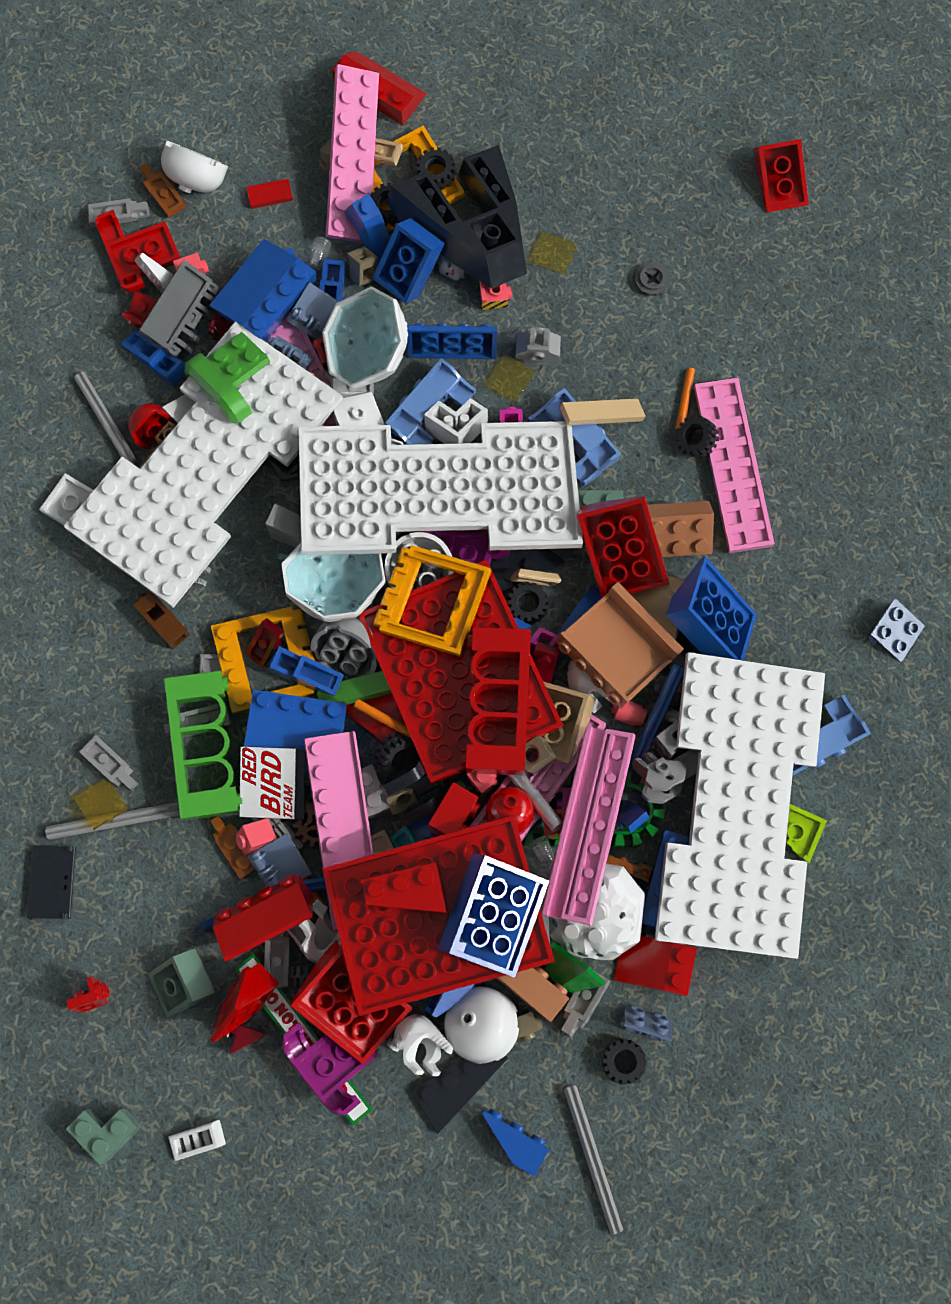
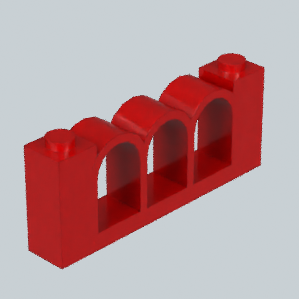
[461,627,531,776]

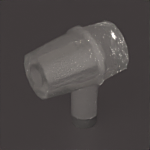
[307,236,347,270]

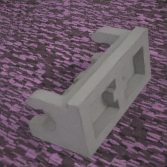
[652,721,680,760]

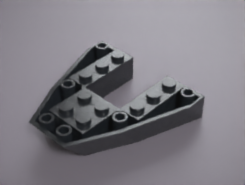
[386,145,527,288]

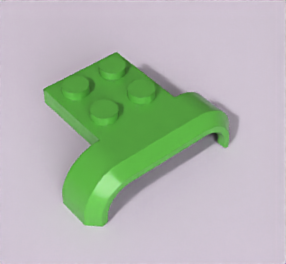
[184,332,270,423]

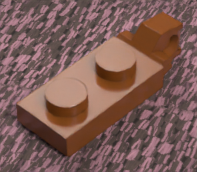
[139,163,186,218]
[211,816,256,880]
[606,855,652,883]

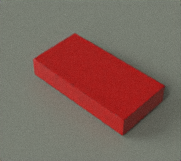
[247,179,293,209]

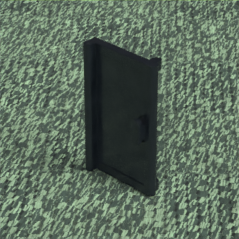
[27,846,76,920]

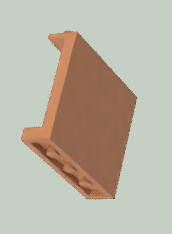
[555,582,684,709]

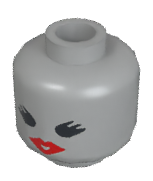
[437,254,467,281]

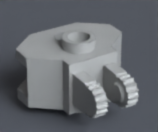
[515,327,561,363]
[632,752,687,804]

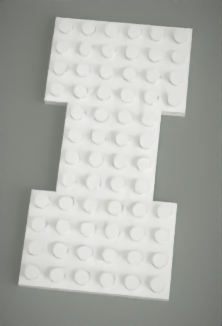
[64,321,343,608]
[299,421,583,555]
[655,652,825,959]

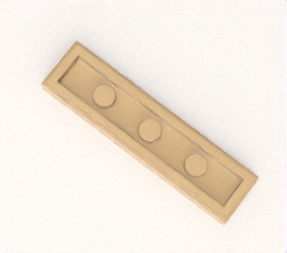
[559,399,646,425]

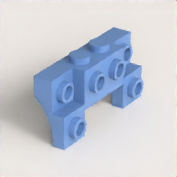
[385,358,476,445]
[527,388,621,487]
[792,695,871,776]

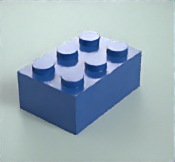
[372,218,445,304]

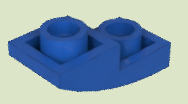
[616,800,650,833]

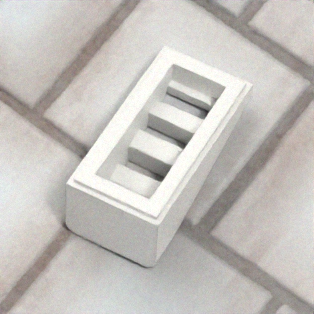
[134,253,173,293]
[168,1120,226,1161]

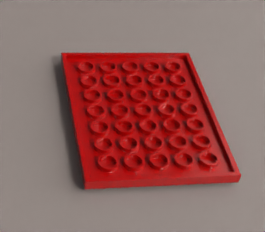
[358,559,563,784]
[322,815,555,1016]

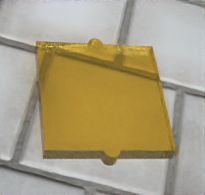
[529,231,577,275]
[485,354,535,403]
[74,778,128,830]

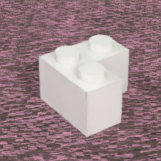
[424,398,488,444]

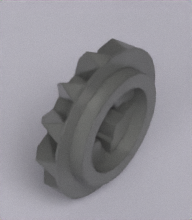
[635,262,670,296]

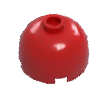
[128,403,175,449]
[485,787,534,835]

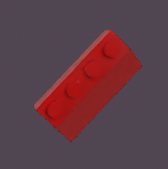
[332,51,426,125]
[213,873,313,961]

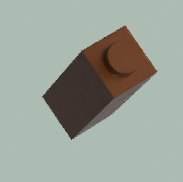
[133,591,190,650]

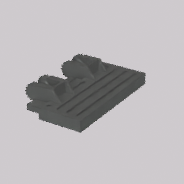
[138,260,220,357]

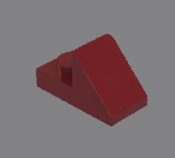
[245,618,285,668]
[533,642,560,683]
[213,1017,266,1054]

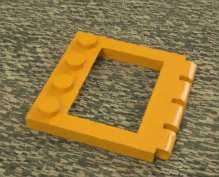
[372,125,465,232]
[373,545,491,657]
[211,606,315,715]

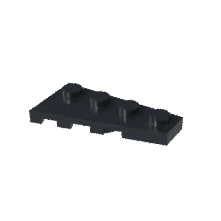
[412,1055,508,1134]

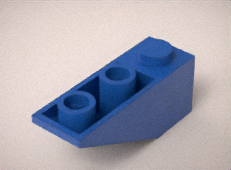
[482,1108,549,1177]

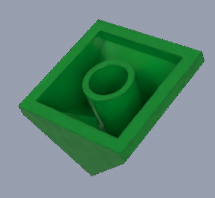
[545,942,605,993]

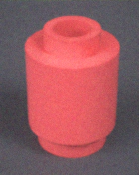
[611,701,647,727]

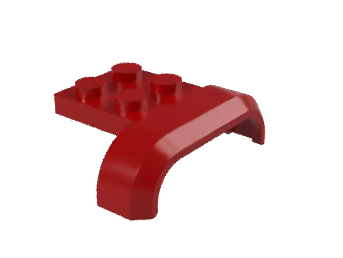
[95,209,180,293]

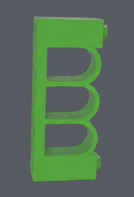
[164,671,242,821]

